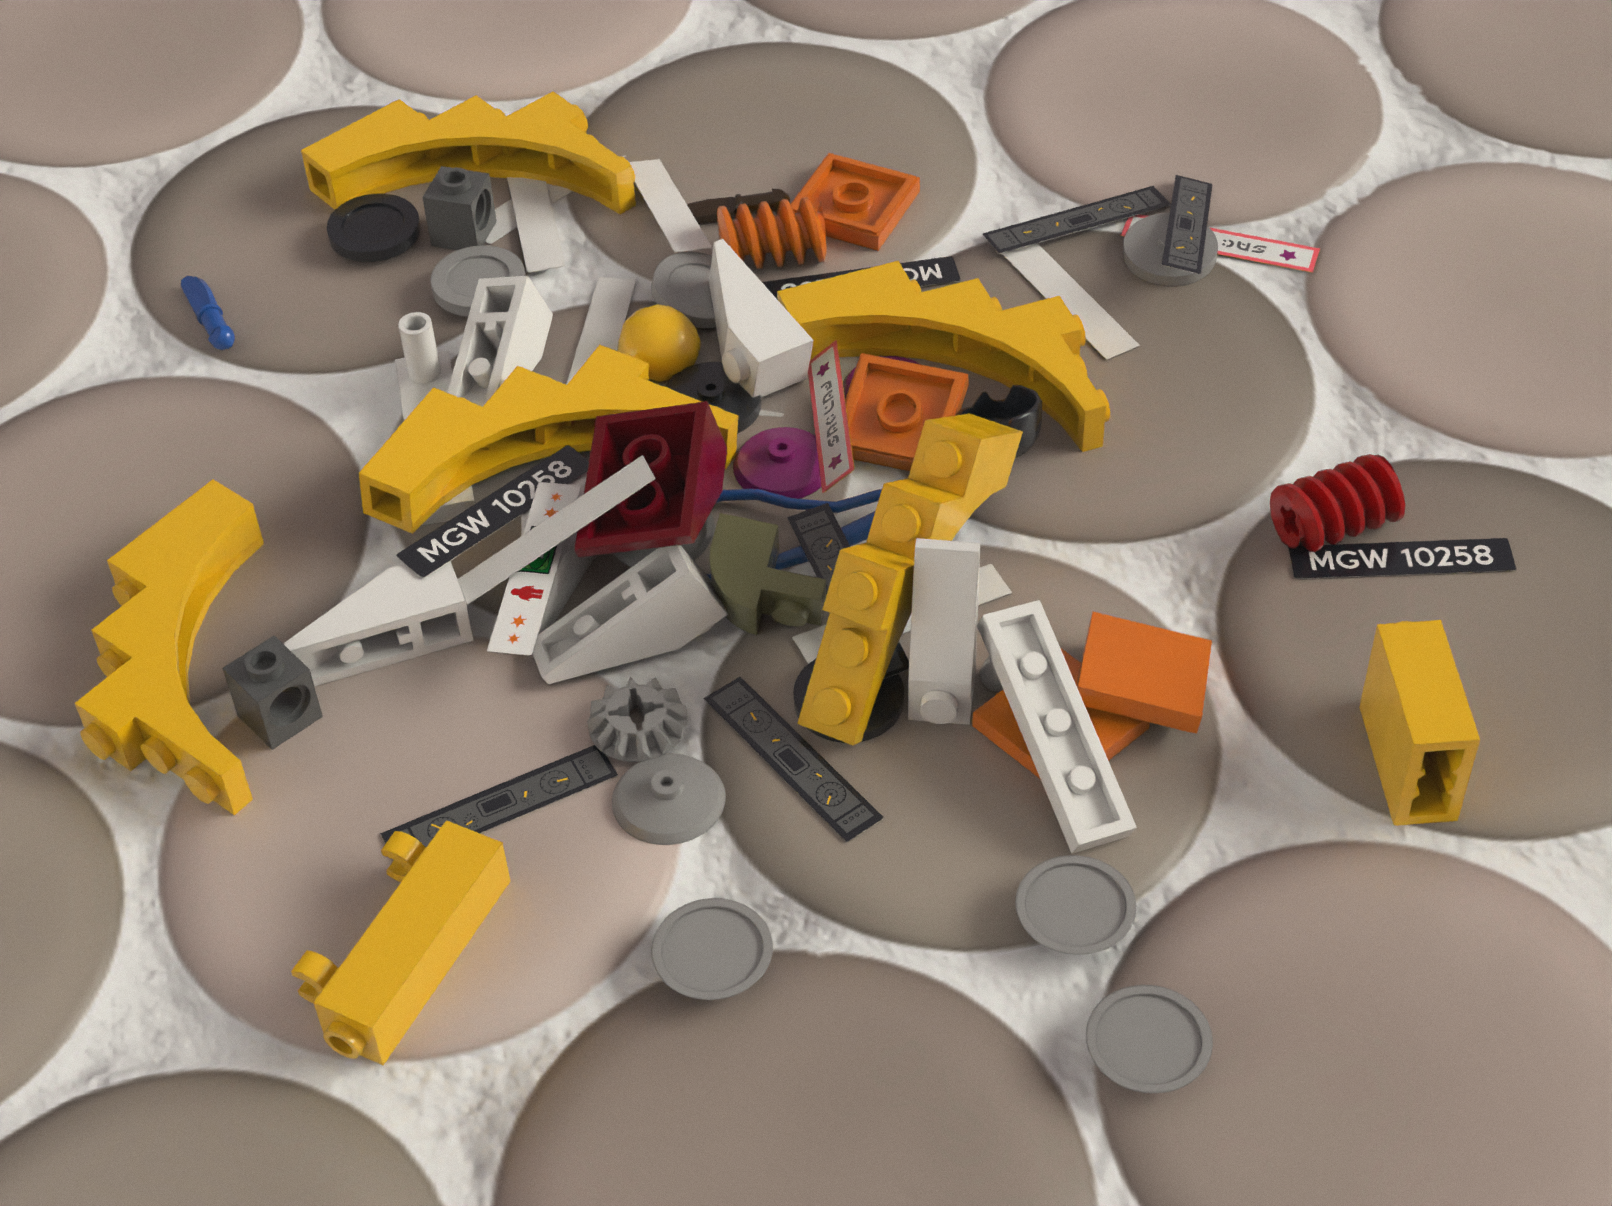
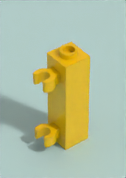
[291,820,511,1065]

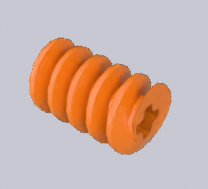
[717,197,826,269]

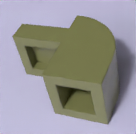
[709,513,826,635]

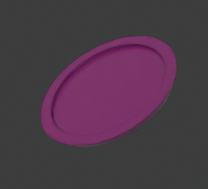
[733,427,822,499]

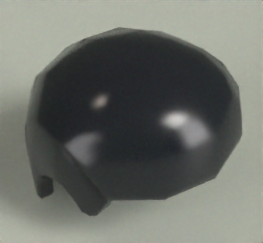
[955,385,1042,458]

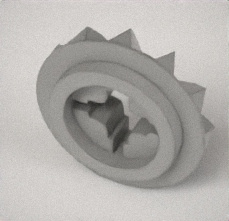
[587,676,688,762]

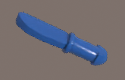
[180,276,235,350]

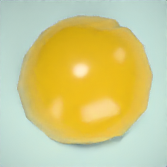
[617,304,701,382]

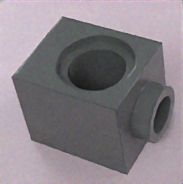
[422,166,497,250]
[222,636,323,750]

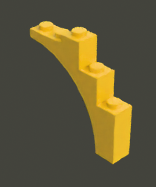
[301,91,636,215]
[777,261,1110,452]
[359,345,738,534]
[797,413,1023,746]
[75,479,264,815]

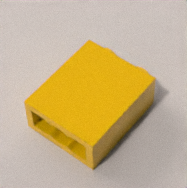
[1359,620,1480,826]

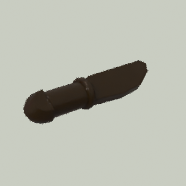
[687,189,790,224]

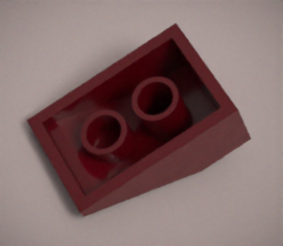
[574,401,727,557]

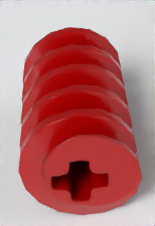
[1270,454,1406,552]

